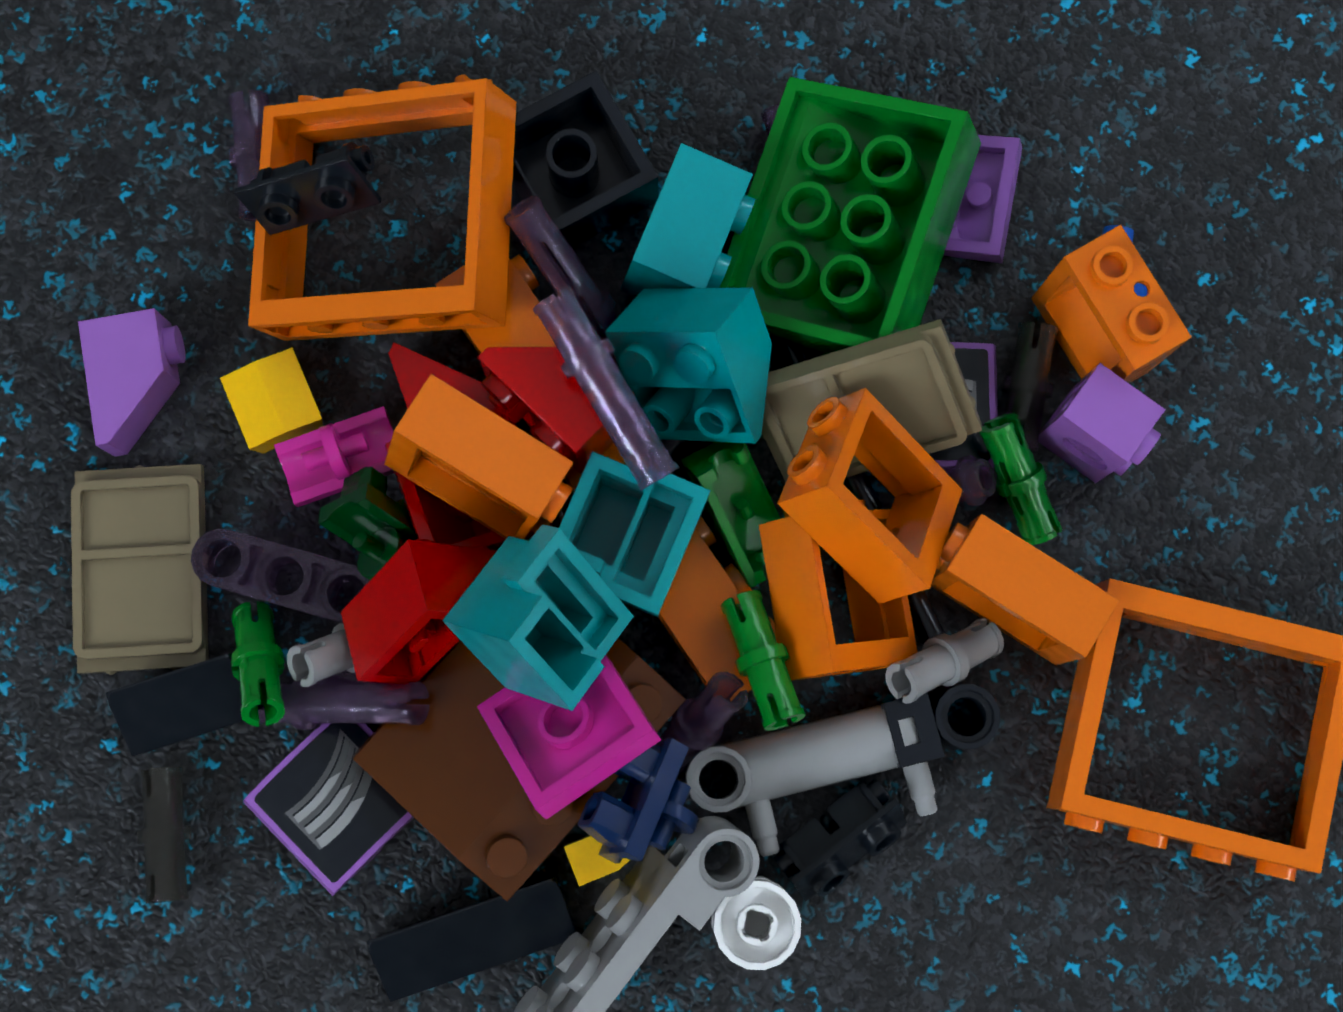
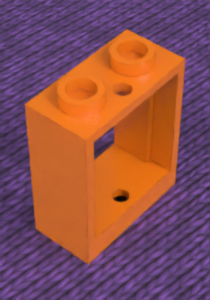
[1031,225,1192,383]
[384,374,573,539]
[777,387,963,603]
[759,500,918,681]
[931,514,1120,665]

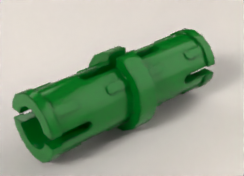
[979,413,1062,545]
[721,590,806,731]
[231,601,285,727]

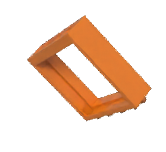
[248,74,517,341]
[1046,578,1343,882]

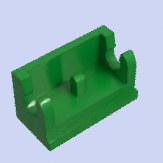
[681,442,781,588]

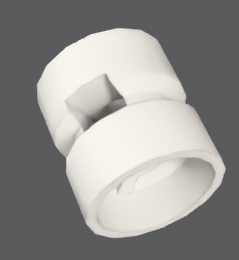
[711,876,801,970]

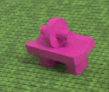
[274,406,394,507]

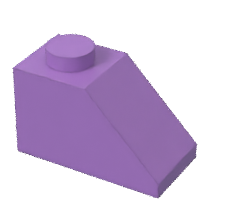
[78,308,186,457]

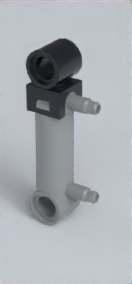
[685,684,1001,857]

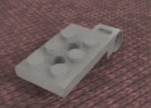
[514,816,759,1012]

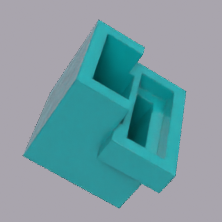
[559,451,711,617]
[442,524,634,711]

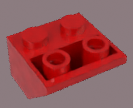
[478,346,636,475]
[341,539,496,685]

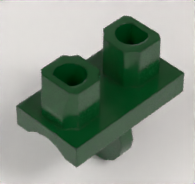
[318,467,417,581]

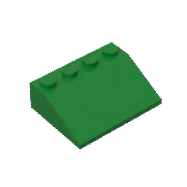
[719,77,981,355]

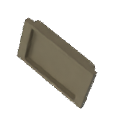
[762,319,982,482]
[71,464,209,675]

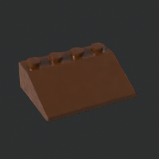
[352,638,686,902]

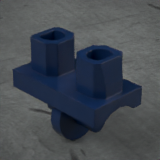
[578,738,699,864]

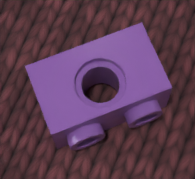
[1035,363,1166,483]

